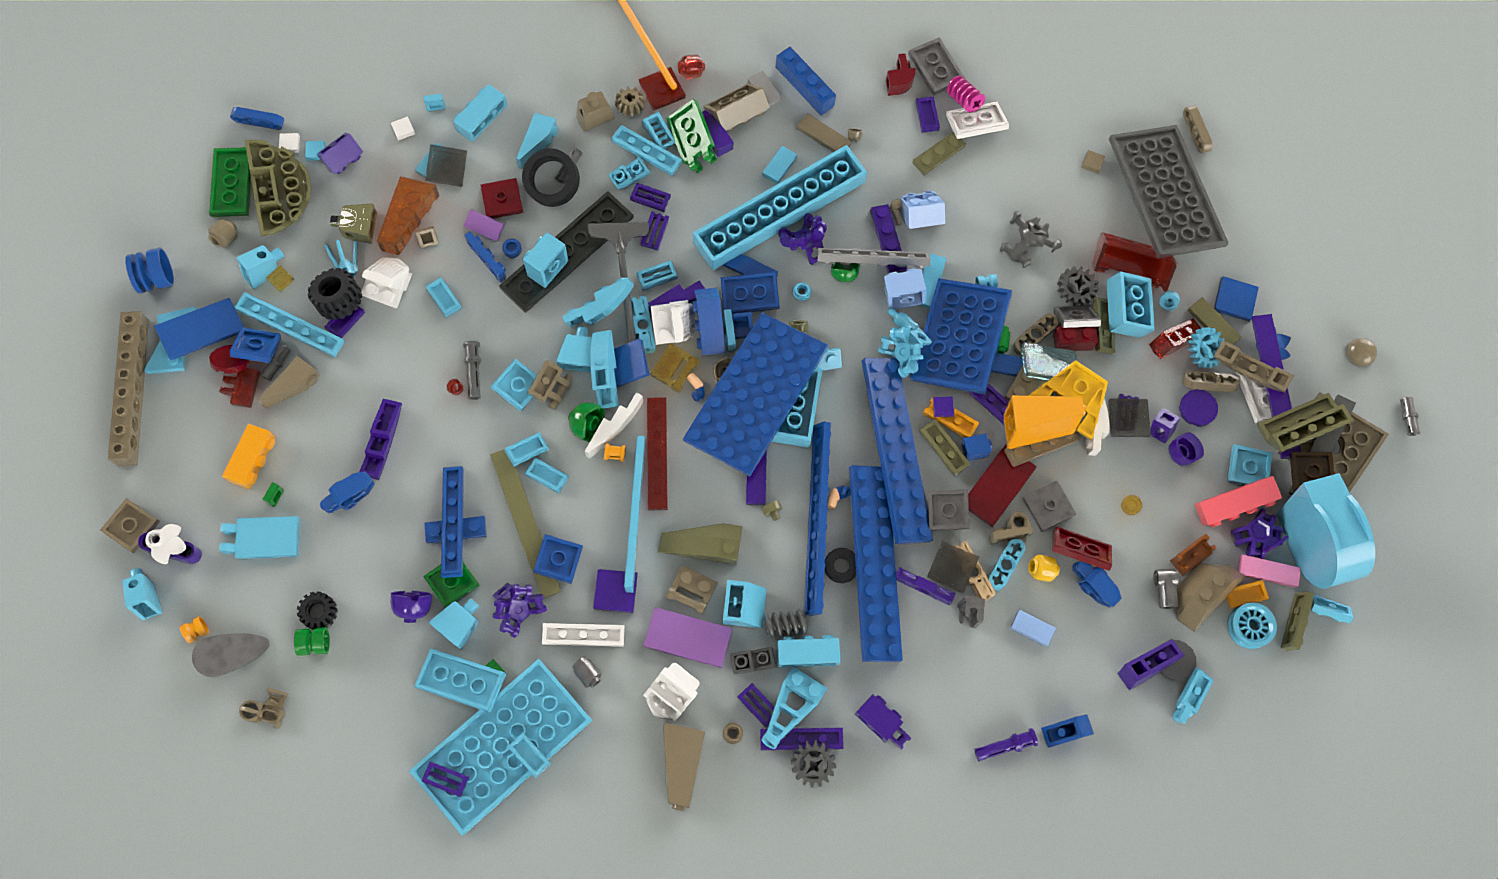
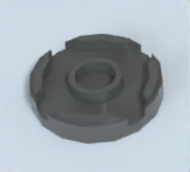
[1160,640,1196,681]

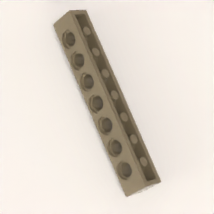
[108,311,149,466]

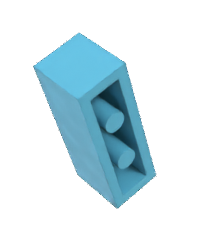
[453,84,507,142]
[777,635,840,668]

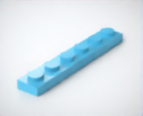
[234,292,345,358]

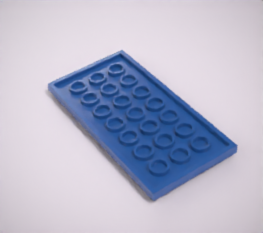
[683,312,828,477]

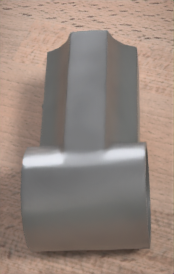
[1153,569,1179,609]

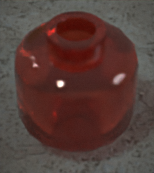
[678,54,705,79]

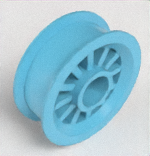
[1227,603,1277,649]

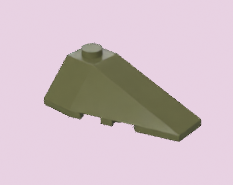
[658,523,743,565]

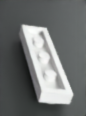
[542,623,625,647]

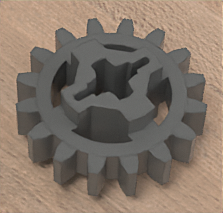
[1057,266,1099,306]
[791,740,836,788]

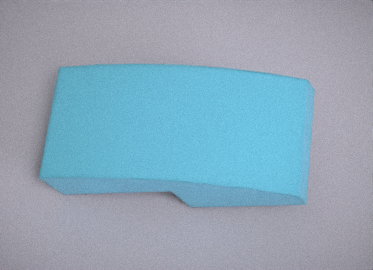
[608,157,650,190]

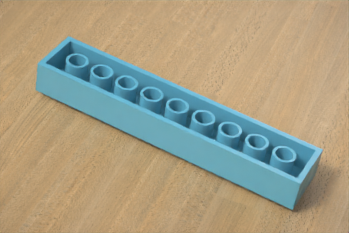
[693,145,867,271]

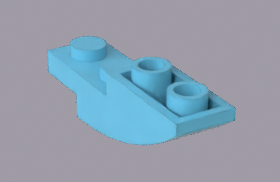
[562,277,634,327]
[590,330,619,409]

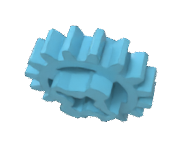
[1188,327,1225,368]

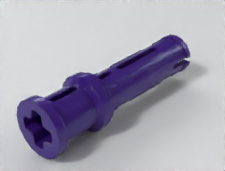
[974,728,1038,762]

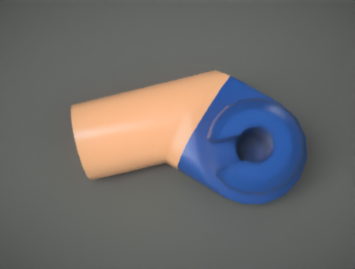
[687,373,705,402]
[827,486,851,509]

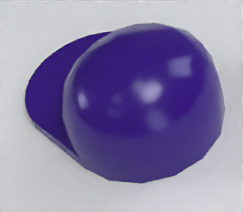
[1168,432,1204,466]

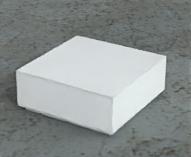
[391,116,415,141]
[279,133,300,153]

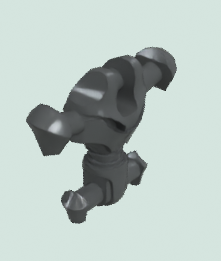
[1000,211,1062,268]

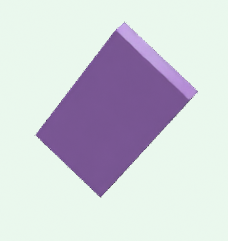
[643,607,732,668]

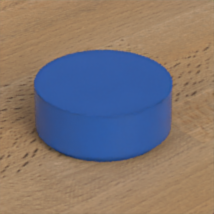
[502,239,522,258]

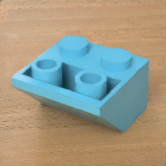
[723,580,767,629]

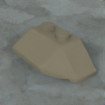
[1176,563,1245,632]

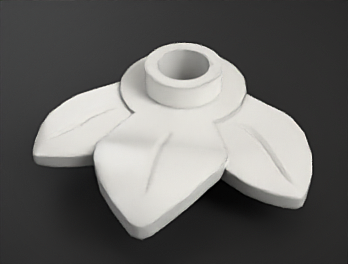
[145,524,186,564]

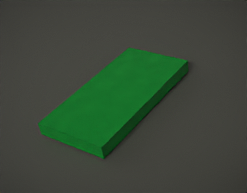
[209,147,251,217]

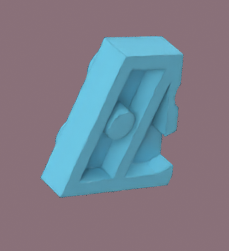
[145,340,185,374]

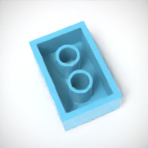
[1107,271,1155,338]

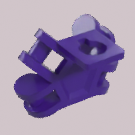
[778,213,827,265]
[1230,508,1289,559]
[492,583,547,638]

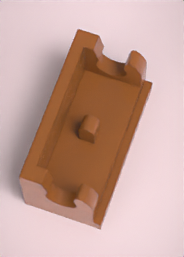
[1170,534,1216,576]

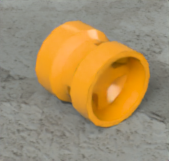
[179,616,209,644]

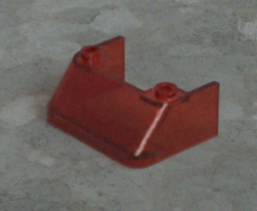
[1092,232,1178,292]

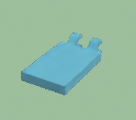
[219,516,300,559]

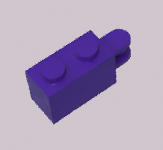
[854,694,911,750]

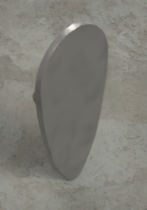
[192,633,269,677]

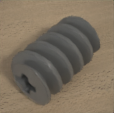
[764,609,807,639]

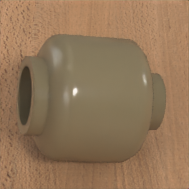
[208,219,238,247]

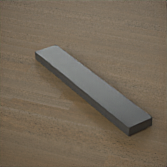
[1288,394,1356,495]

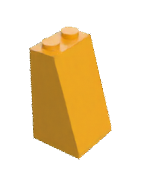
[1003,395,1086,449]

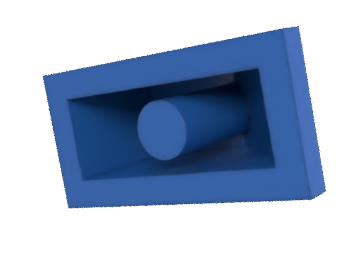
[1041,714,1094,748]

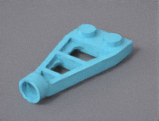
[761,666,828,749]

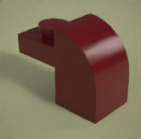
[885,53,916,96]

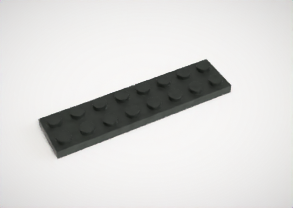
[499,191,634,313]

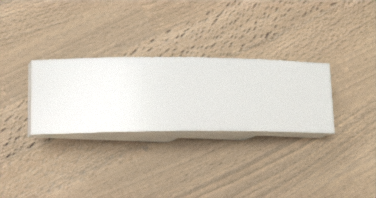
[585,393,644,458]

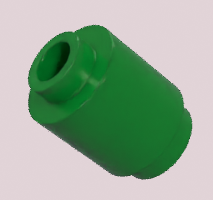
[997,325,1011,354]

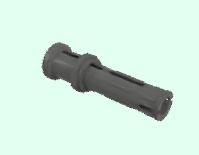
[463,341,481,400]

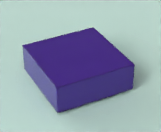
[932,396,954,417]

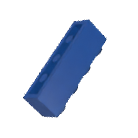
[775,46,836,116]

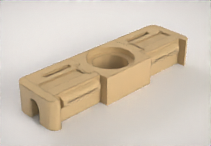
[950,541,996,601]

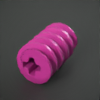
[947,76,986,112]

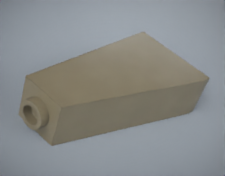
[663,723,705,811]

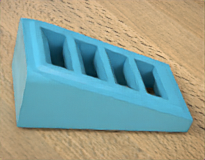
[642,112,676,149]

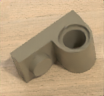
[989,512,1033,544]

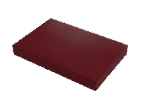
[1052,526,1112,571]

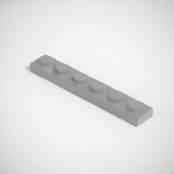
[817,248,931,268]

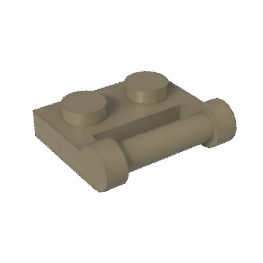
[666,565,718,614]

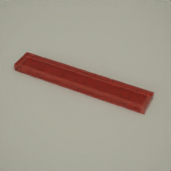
[647,397,668,511]

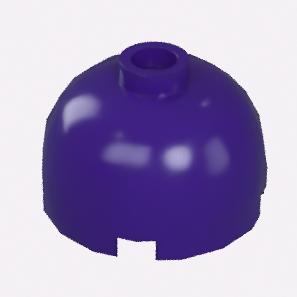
[390,591,432,623]

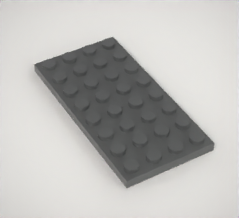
[1109,125,1229,259]

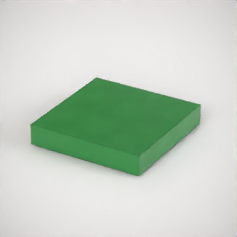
[423,562,480,608]

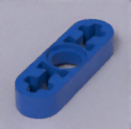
[230,107,284,130]

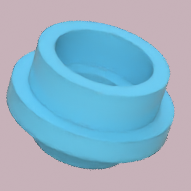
[793,283,811,301]

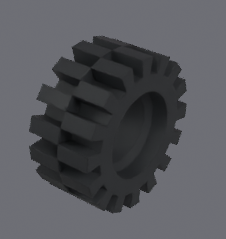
[297,591,338,630]

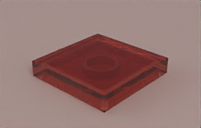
[639,67,686,111]

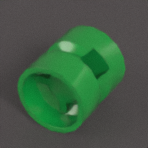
[294,627,330,656]

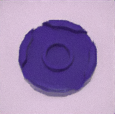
[1179,389,1218,427]

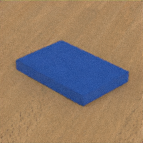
[720,272,780,314]

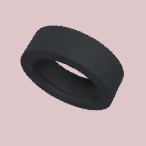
[522,148,580,207]

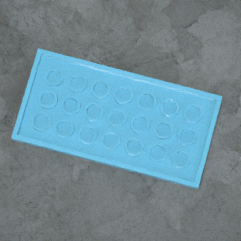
[409,659,592,836]

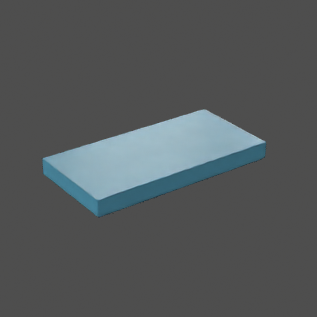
[414,648,506,713]

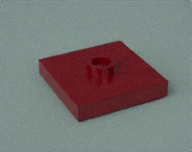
[480,178,524,219]

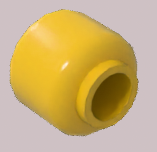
[1028,555,1060,582]

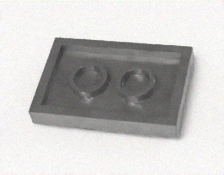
[908,37,965,96]

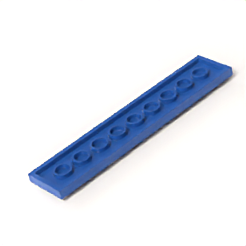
[861,358,933,544]
[849,465,903,662]

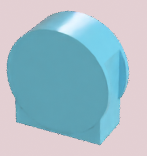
[1276,473,1375,589]

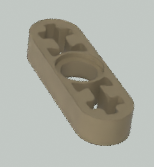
[1183,105,1213,153]
[1013,314,1058,355]
[1182,370,1240,392]

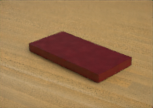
[968,444,1037,528]

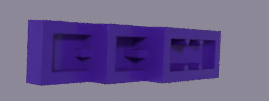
[359,399,402,480]

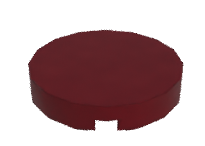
[209,345,251,374]

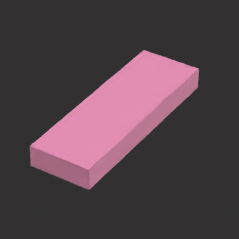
[1238,554,1301,588]

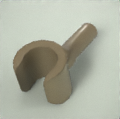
[890,199,903,226]

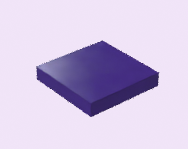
[593,569,638,613]

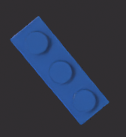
[464,231,506,283]
[424,516,487,544]

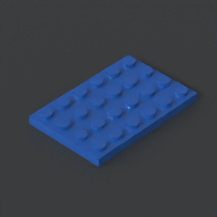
[910,278,1012,395]

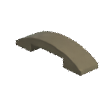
[1214,340,1295,393]

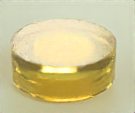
[1121,495,1142,515]

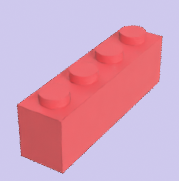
[1194,476,1282,528]

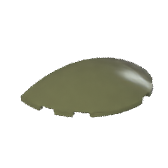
[245,140,311,237]

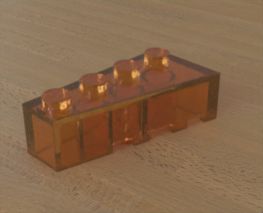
[377,176,439,255]

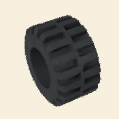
[308,268,362,320]

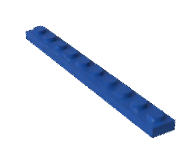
[804,421,831,617]

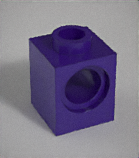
[1148,408,1180,443]

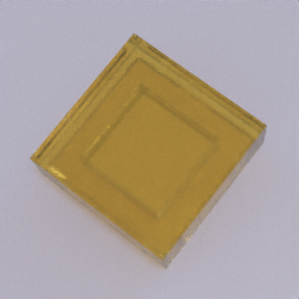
[266,266,294,292]

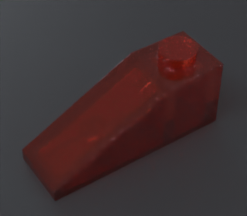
[1149,318,1202,359]

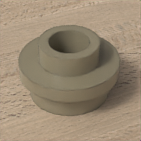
[723,723,743,744]

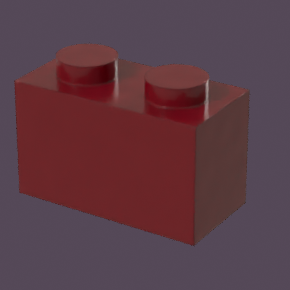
[1053,326,1098,352]

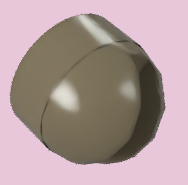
[848,129,862,142]

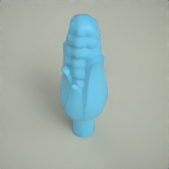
[887,307,922,338]

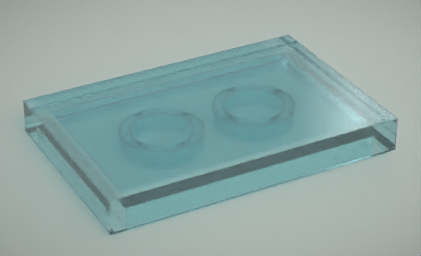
[1021,343,1078,380]

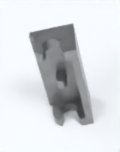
[958,596,985,628]

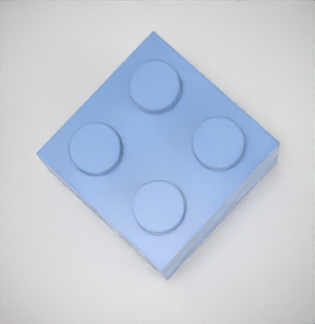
[884,268,926,310]

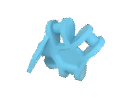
[878,327,932,378]

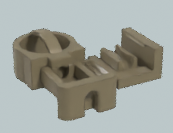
[239,688,288,729]

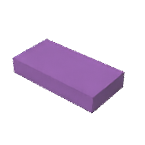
[464,209,505,241]

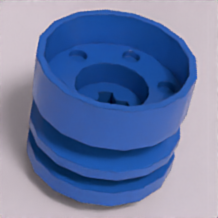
[125,247,174,294]

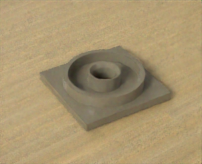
[1278,392,1389,493]

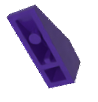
[1117,639,1185,690]

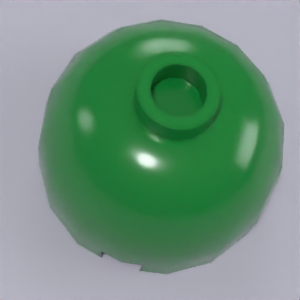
[568,402,605,442]

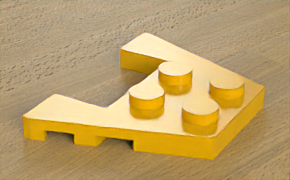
[1029,360,1108,440]

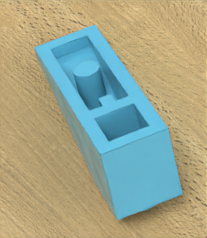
[516,113,559,169]

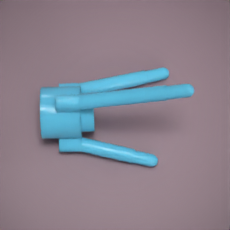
[324,240,358,277]

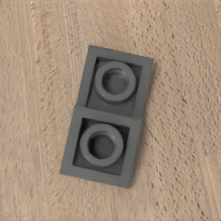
[730,647,776,674]

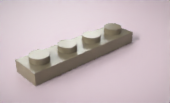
[1004,430,1081,467]

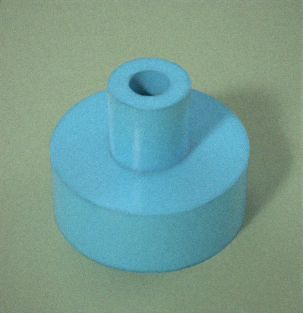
[1159,291,1180,311]

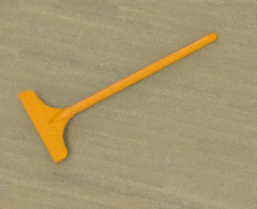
[617,0,677,90]

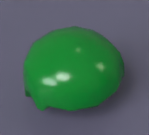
[830,262,860,283]

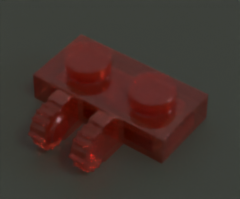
[219,368,260,408]

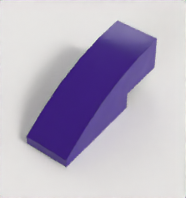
[702,110,734,157]
[648,280,705,313]

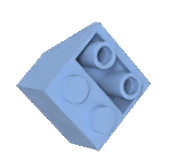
[900,191,945,229]

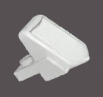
[361,258,412,308]
[651,300,698,345]
[643,663,700,721]

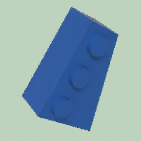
[693,287,725,355]

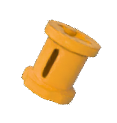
[604,443,626,462]

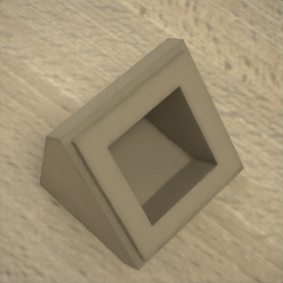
[415,226,439,248]

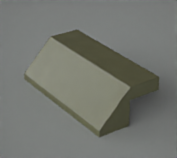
[1257,393,1354,453]

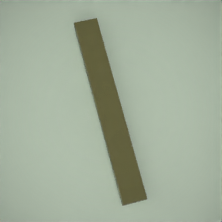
[490,450,561,598]

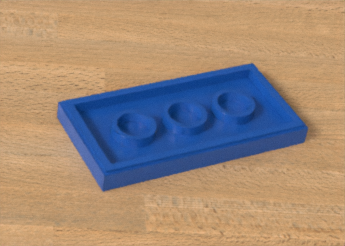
[154,298,244,361]

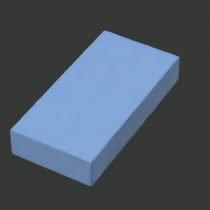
[1010,610,1056,647]

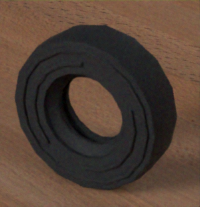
[825,548,856,584]

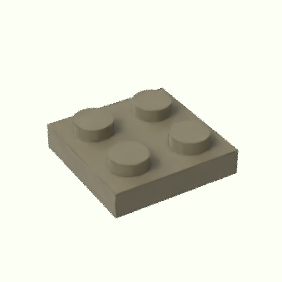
[100,498,160,553]

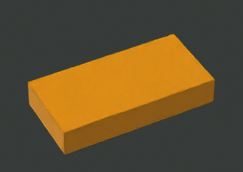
[1226,580,1270,609]

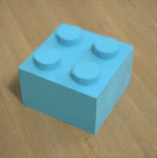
[523,232,569,288]

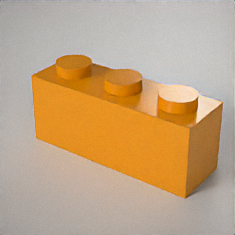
[222,423,275,490]

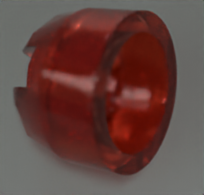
[447,379,464,395]

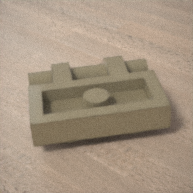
[527,360,573,410]

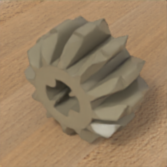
[615,86,645,118]

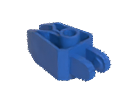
[319,472,375,514]
[1072,561,1122,608]

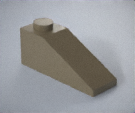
[258,356,320,408]

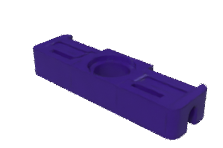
[895,567,956,605]

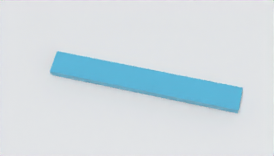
[624,436,646,593]

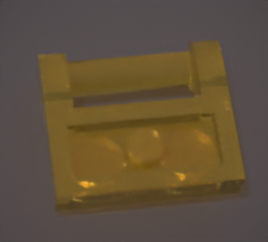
[650,343,700,393]

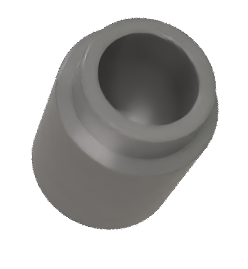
[572,657,602,688]

